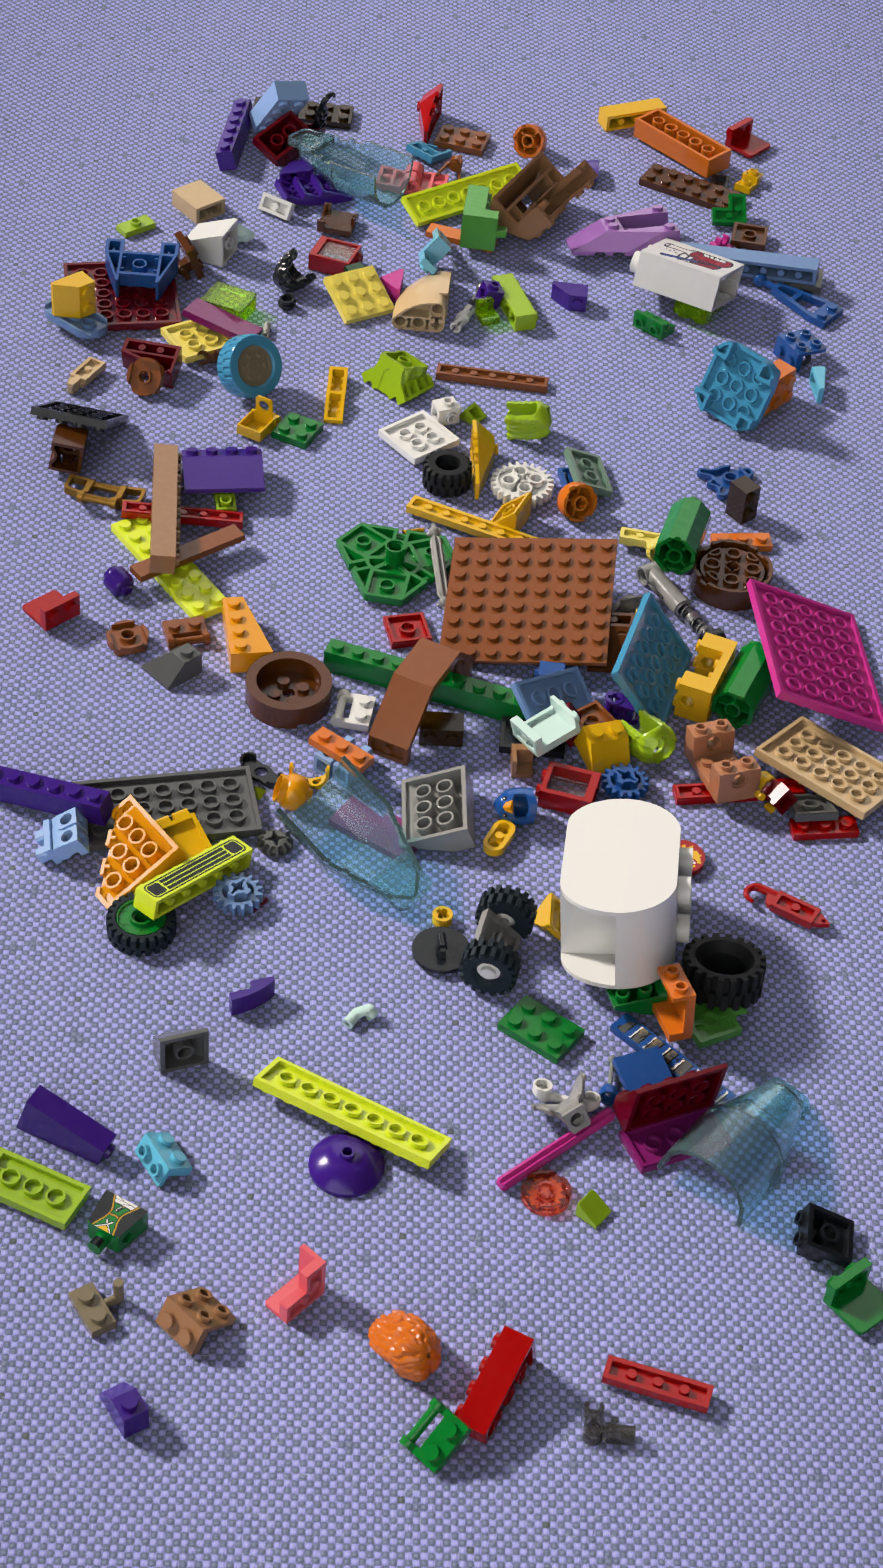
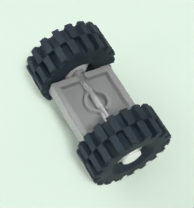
[458,885,538,996]

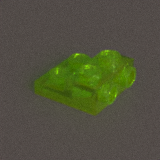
[673,300,721,325]

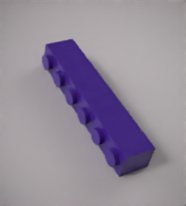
[215,98,253,171]
[0,766,114,826]

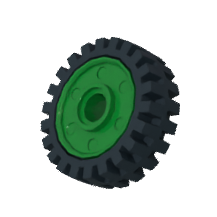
[106,892,177,957]

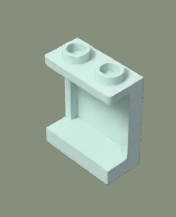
[510,695,581,757]

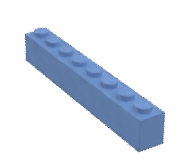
[681,241,820,285]

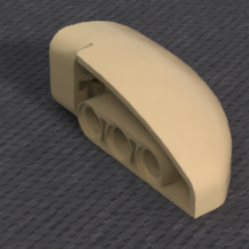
[392,271,452,332]

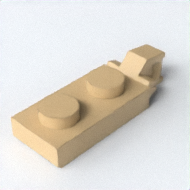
[67,357,106,394]

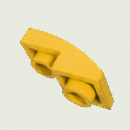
[733,168,764,195]

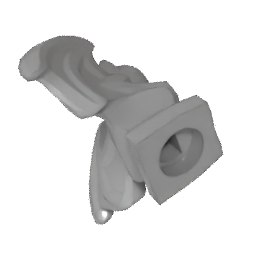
[530,1072,591,1134]

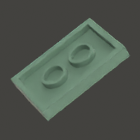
[563,447,613,498]

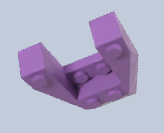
[566,205,680,256]

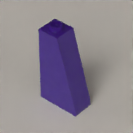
[16,1085,117,1165]

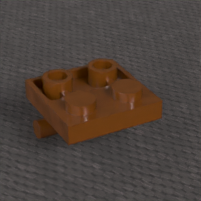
[174,231,205,280]

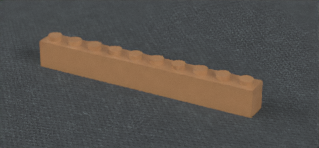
[149,443,182,574]

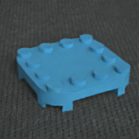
[694,341,781,431]

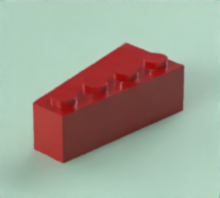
[455,1326,535,1444]

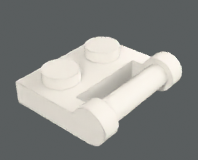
[330,689,376,732]

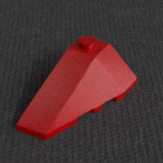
[417,83,444,144]

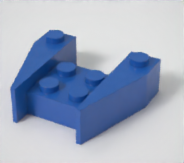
[105,238,180,300]

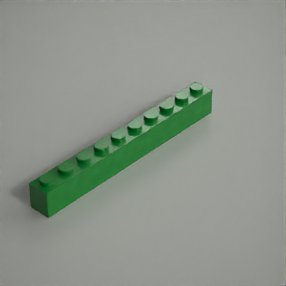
[323,638,525,721]

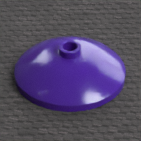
[308,1133,385,1198]

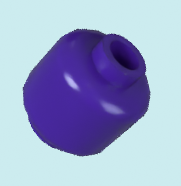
[103,566,134,597]

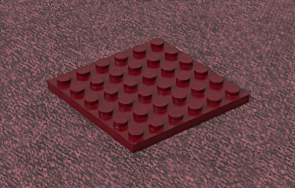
[63,261,182,331]

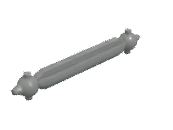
[426,523,448,611]

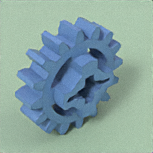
[213,872,263,917]

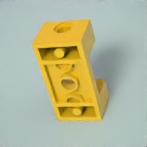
[672,632,738,723]

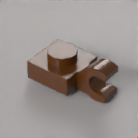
[197,349,221,366]

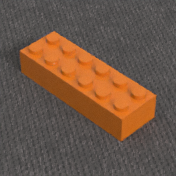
[633,108,732,178]

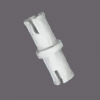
[450,304,475,333]

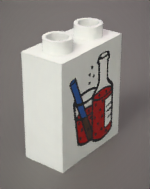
[630,238,745,312]

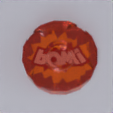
[521,1170,572,1216]

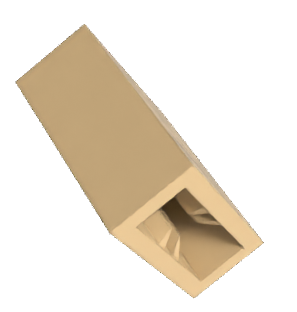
[172,179,225,224]

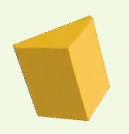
[491,492,533,531]

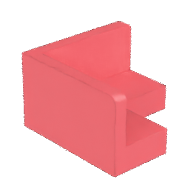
[265,1244,326,1324]

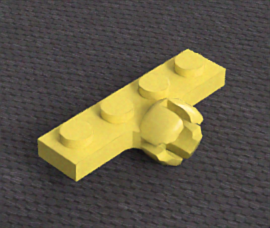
[619,527,660,562]

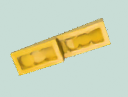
[323,366,348,424]

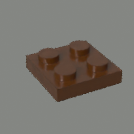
[730,222,769,251]

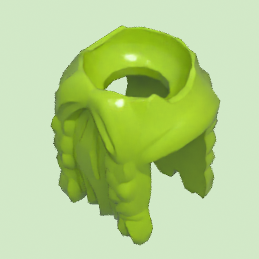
[504,401,552,441]
[621,709,677,765]

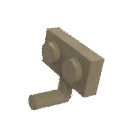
[68,1278,124,1339]

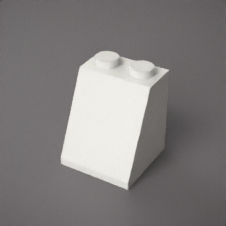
[188,218,238,267]

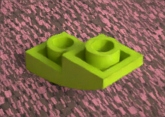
[213,492,237,511]

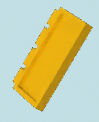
[154,808,212,858]

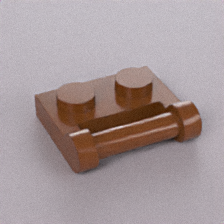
[162,616,211,650]

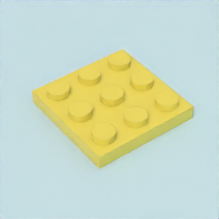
[323,265,394,325]
[161,320,230,364]

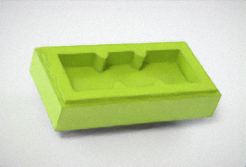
[116,214,156,238]

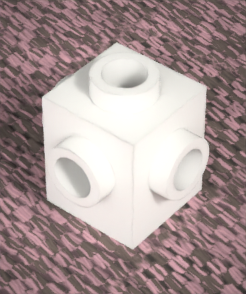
[431,396,462,426]

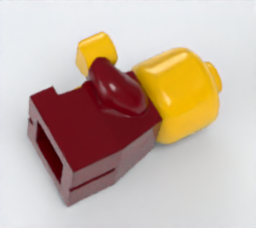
[754,771,798,815]

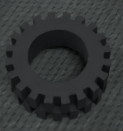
[681,933,767,1011]

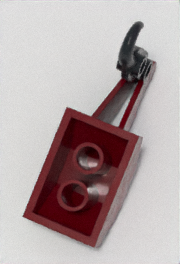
[252,92,336,166]

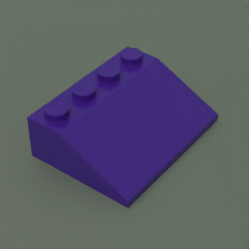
[182,446,265,493]

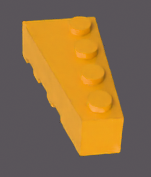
[222,597,273,673]

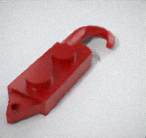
[743,883,830,929]

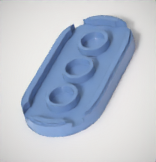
[44,299,108,339]

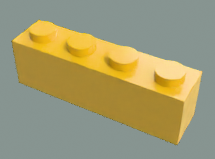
[598,98,667,132]

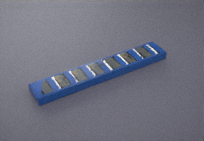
[610,1013,737,1115]

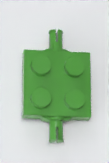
[692,1003,747,1049]

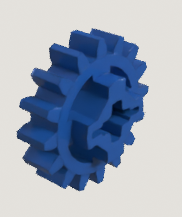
[601,763,649,800]

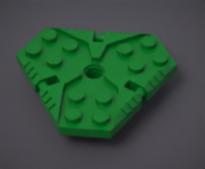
[336,523,453,606]

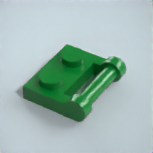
[399,1397,472,1474]

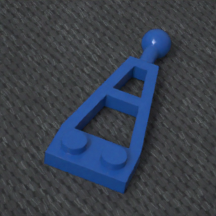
[753,273,844,329]

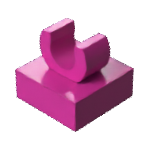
[709,234,734,248]

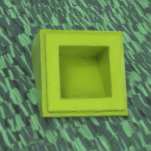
[459,402,487,425]
[575,1189,611,1229]

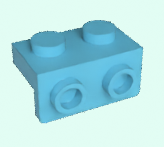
[135,1132,193,1186]

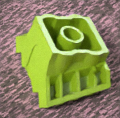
[361,350,434,405]

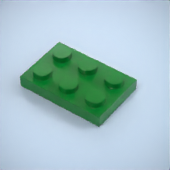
[497,995,585,1065]

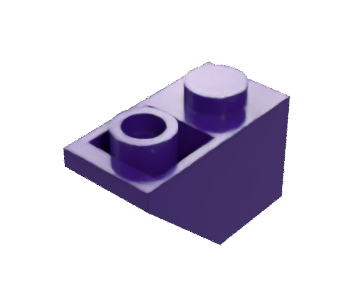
[279,159,314,182]

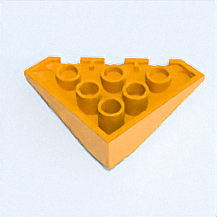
[95,794,188,910]

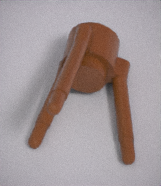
[435,155,463,179]

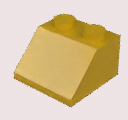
[51,271,96,319]
[574,720,630,775]

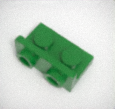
[633,309,675,340]

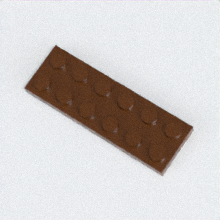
[639,164,741,210]

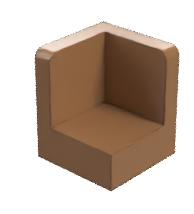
[510,743,533,778]

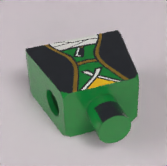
[87,1190,148,1255]

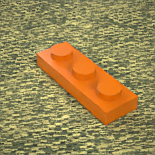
[710,532,773,552]
[308,726,374,774]

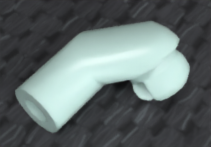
[342,1003,378,1029]

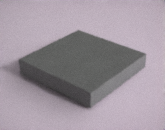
[788,793,839,822]

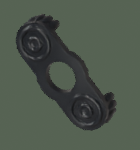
[240,751,282,789]

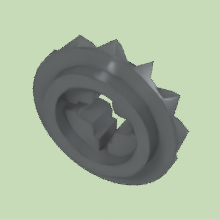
[257,827,293,857]

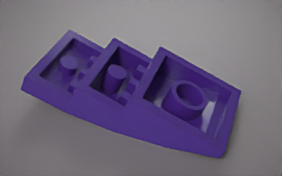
[274,174,353,206]

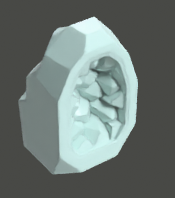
[238,223,255,243]

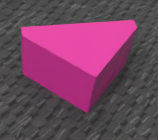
[380,269,404,304]

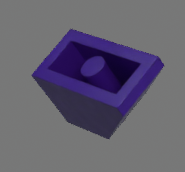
[551,281,588,312]
[99,1382,149,1439]

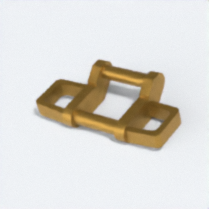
[64,474,146,510]

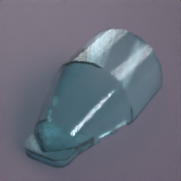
[288,128,414,208]
[275,756,432,911]
[657,1077,810,1228]

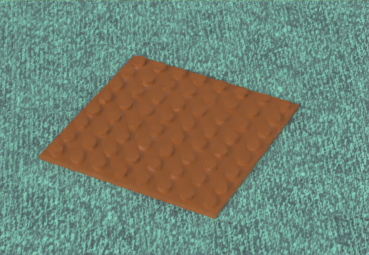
[440,537,618,666]

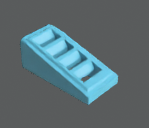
[809,366,826,404]

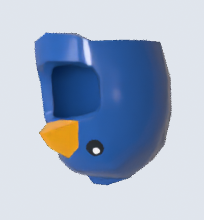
[493,787,538,825]

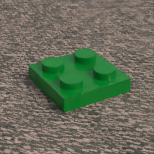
[271,411,324,450]

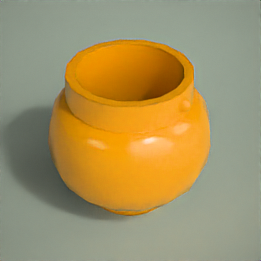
[272,774,313,811]

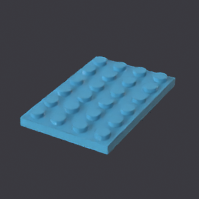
[611,592,693,723]

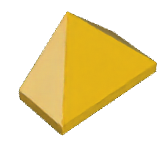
[534,892,561,941]

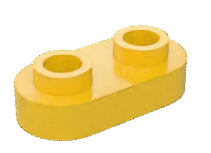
[483,820,515,856]

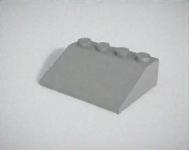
[401,765,476,852]

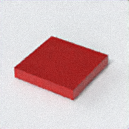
[382,612,433,649]

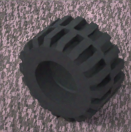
[422,449,473,498]

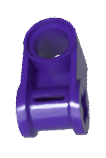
[604,691,640,725]

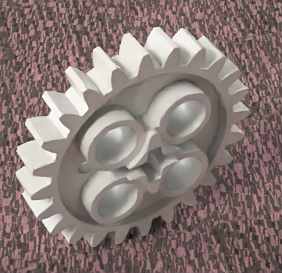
[490,461,554,508]

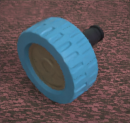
[217,334,282,398]

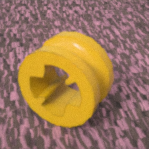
[432,906,453,928]

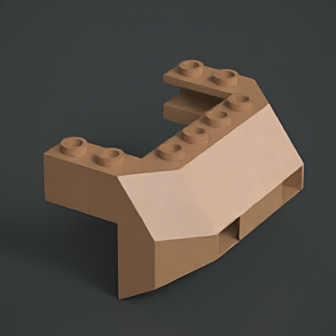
[490,151,598,241]

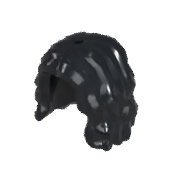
[273,248,317,292]

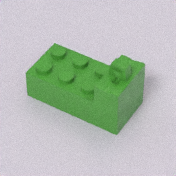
[459,184,507,251]

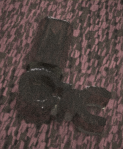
[582,1401,635,1446]

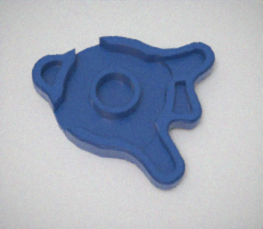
[697,465,754,500]

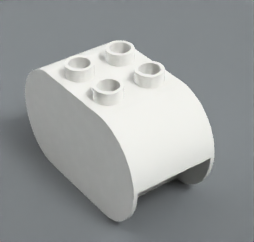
[560,799,693,989]

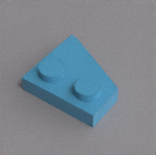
[406,141,453,164]

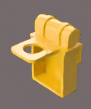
[237,395,282,442]

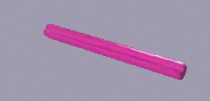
[496,1107,615,1191]

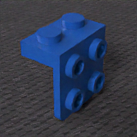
[773,329,827,372]

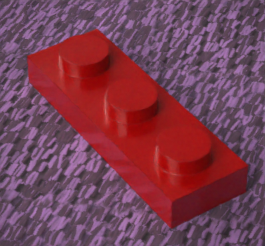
[788,816,859,841]

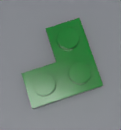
[711,193,747,227]

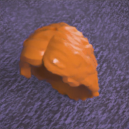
[368,1310,442,1382]

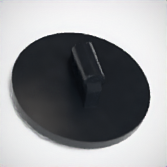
[412,927,469,974]

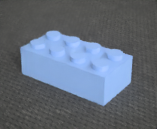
[249,81,309,132]

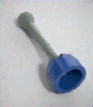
[599,1055,619,1105]

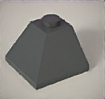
[141,643,202,691]
[153,1028,209,1074]

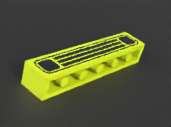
[133,835,253,921]

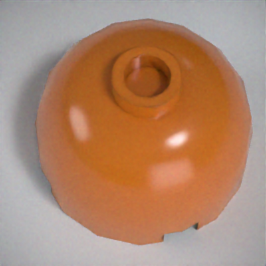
[513,123,547,158]
[557,482,598,523]

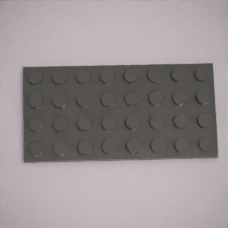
[72,766,263,852]

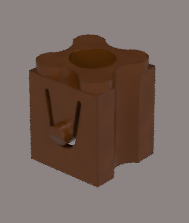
[48,424,89,475]

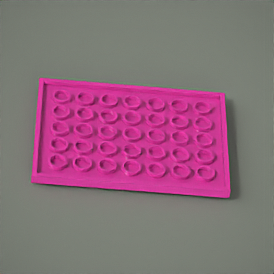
[746,578,883,733]

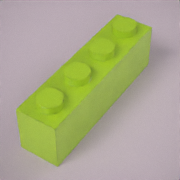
[492,273,538,332]

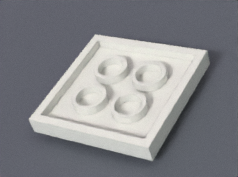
[378,410,460,465]

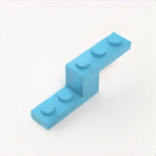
[418,228,452,275]

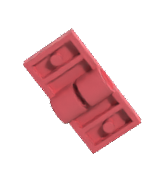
[376,161,449,194]

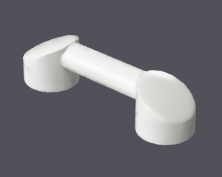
[532,1078,601,1113]

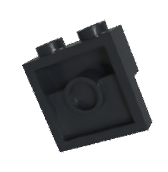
[792,1202,854,1268]

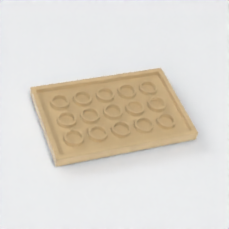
[754,716,883,820]

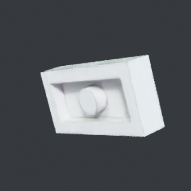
[258,192,296,221]

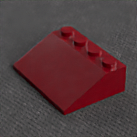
[612,1063,728,1133]

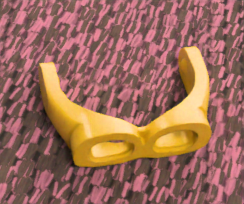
[289,762,330,790]

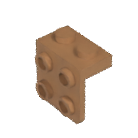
[155,1287,236,1355]

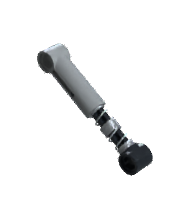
[636,561,727,640]

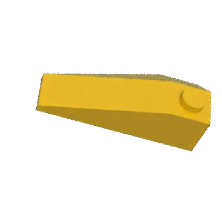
[470,420,498,499]

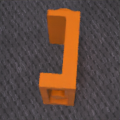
[652,963,696,1042]

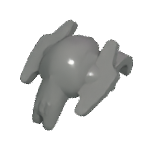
[612,595,643,613]

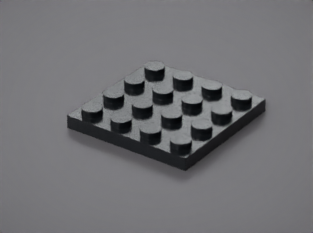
[30,401,129,432]

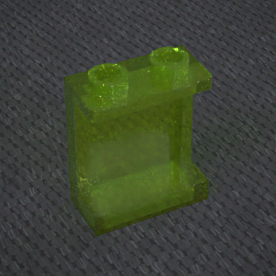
[200,281,257,320]

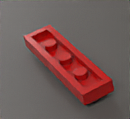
[601,1355,714,1414]

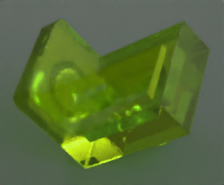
[474,296,500,326]

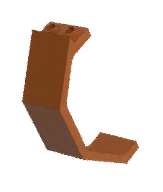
[368,637,476,766]

